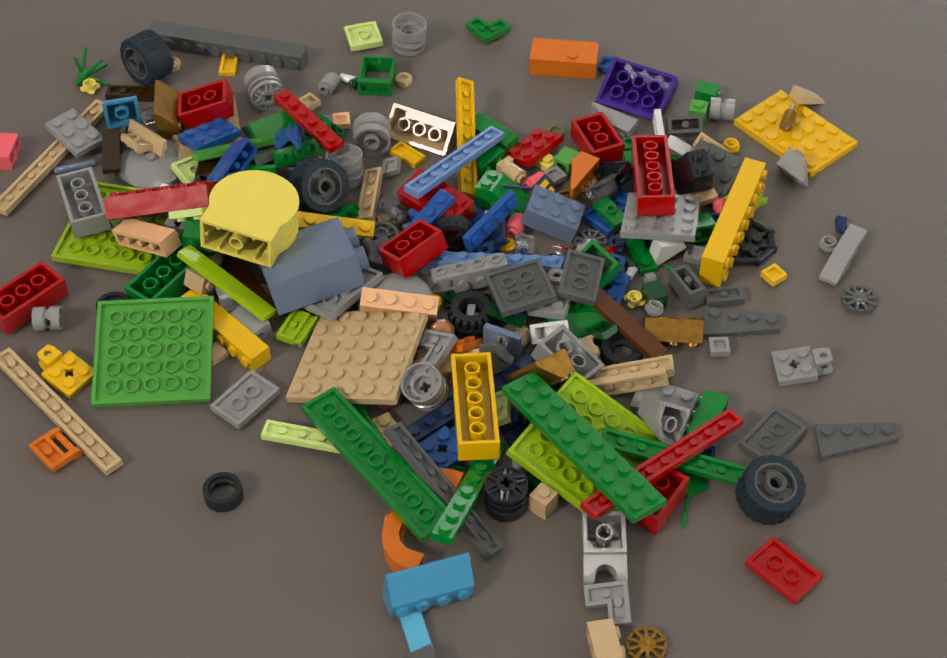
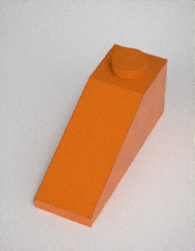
[570,151,600,200]

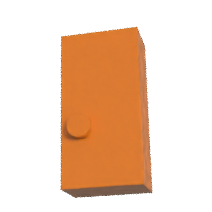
[529,38,599,79]

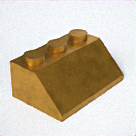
[153,80,182,140]
[643,315,704,347]
[504,349,575,386]

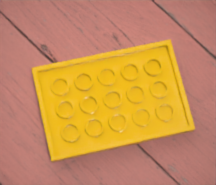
[734,90,858,178]

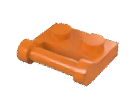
[28,427,83,473]

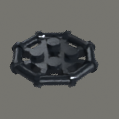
[733,217,777,266]

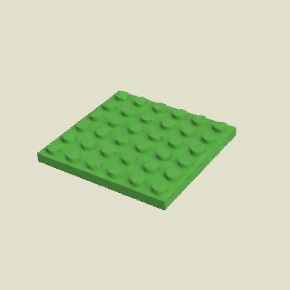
[91,296,214,408]

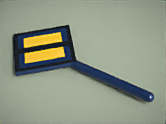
[502,174,560,193]

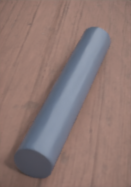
[54,159,96,174]

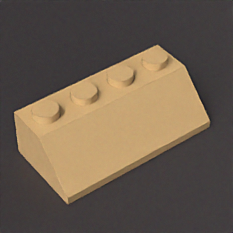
[388,103,457,156]

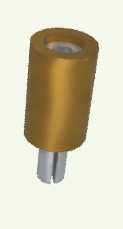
[779,104,797,132]

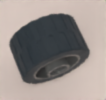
[120,29,173,86]
[288,158,349,214]
[735,454,806,525]

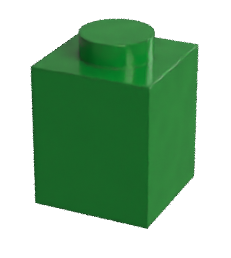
[694,80,721,108]

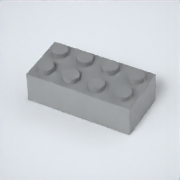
[56,167,111,239]

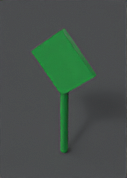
[681,473,710,529]

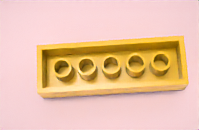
[451,352,500,461]

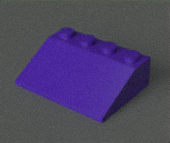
[595,57,679,121]

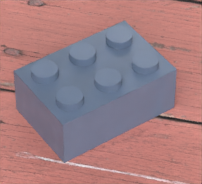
[521,185,586,244]

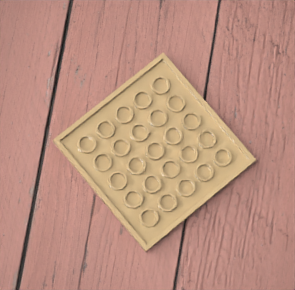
[286,311,429,405]

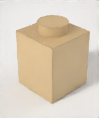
[529,482,558,520]

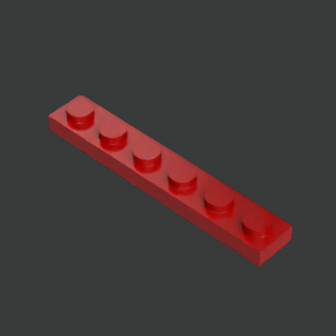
[273,89,345,154]

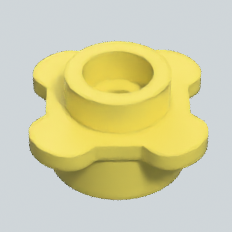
[80,78,100,94]
[623,290,645,309]

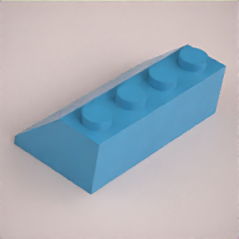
[382,553,475,618]

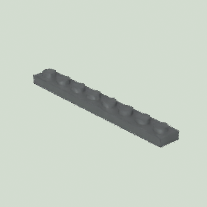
[383,422,504,559]

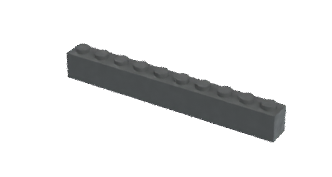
[147,20,308,71]

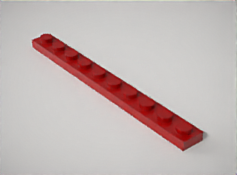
[580,408,744,521]

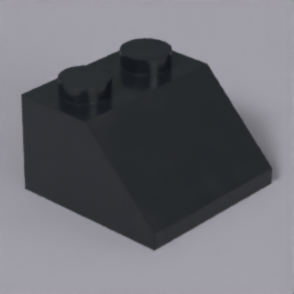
[671,149,713,195]

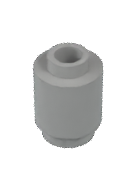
[317,72,340,96]

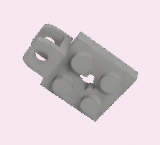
[527,268,572,320]
[771,346,833,387]

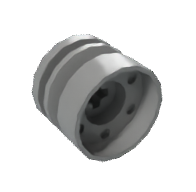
[392,12,427,56]
[243,65,284,110]
[325,144,364,190]
[401,362,450,412]

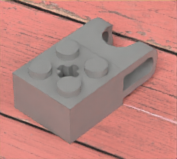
[581,511,628,587]

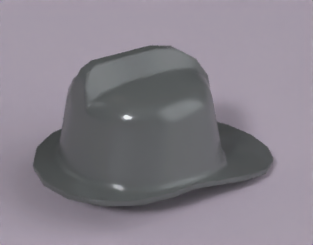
[580,173,617,200]

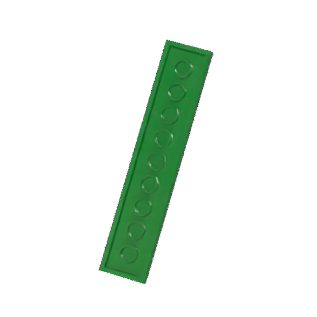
[501,372,667,524]
[301,387,447,543]

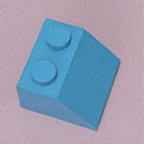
[102,96,142,129]

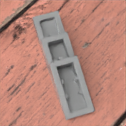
[819,224,868,286]

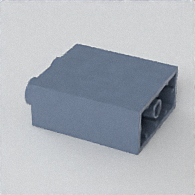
[260,217,370,315]

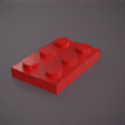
[505,129,564,168]
[745,536,823,605]

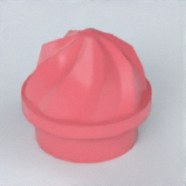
[712,198,726,213]

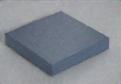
[483,323,522,363]

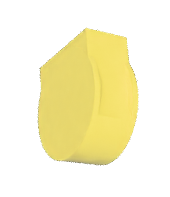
[200,170,299,268]

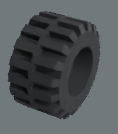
[447,290,495,339]

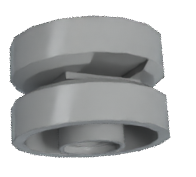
[353,112,391,157]

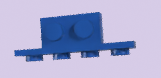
[274,122,303,150]

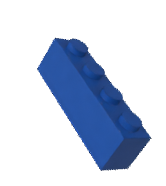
[206,137,258,184]

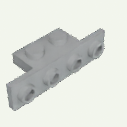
[431,253,508,293]

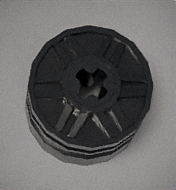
[484,466,528,523]

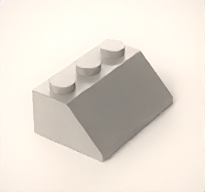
[531,324,604,386]

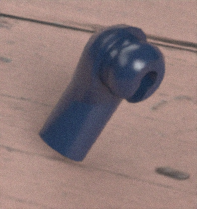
[835,215,848,235]

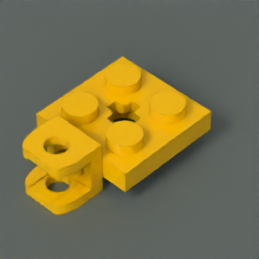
[37,345,93,400]

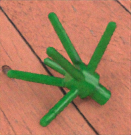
[73,47,109,86]

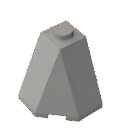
[637,394,691,445]

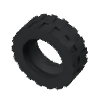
[434,215,473,252]
[601,331,643,366]

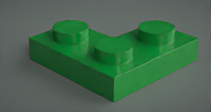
[466,16,511,44]

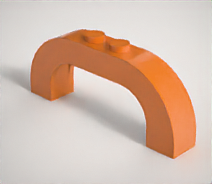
[382,468,464,572]

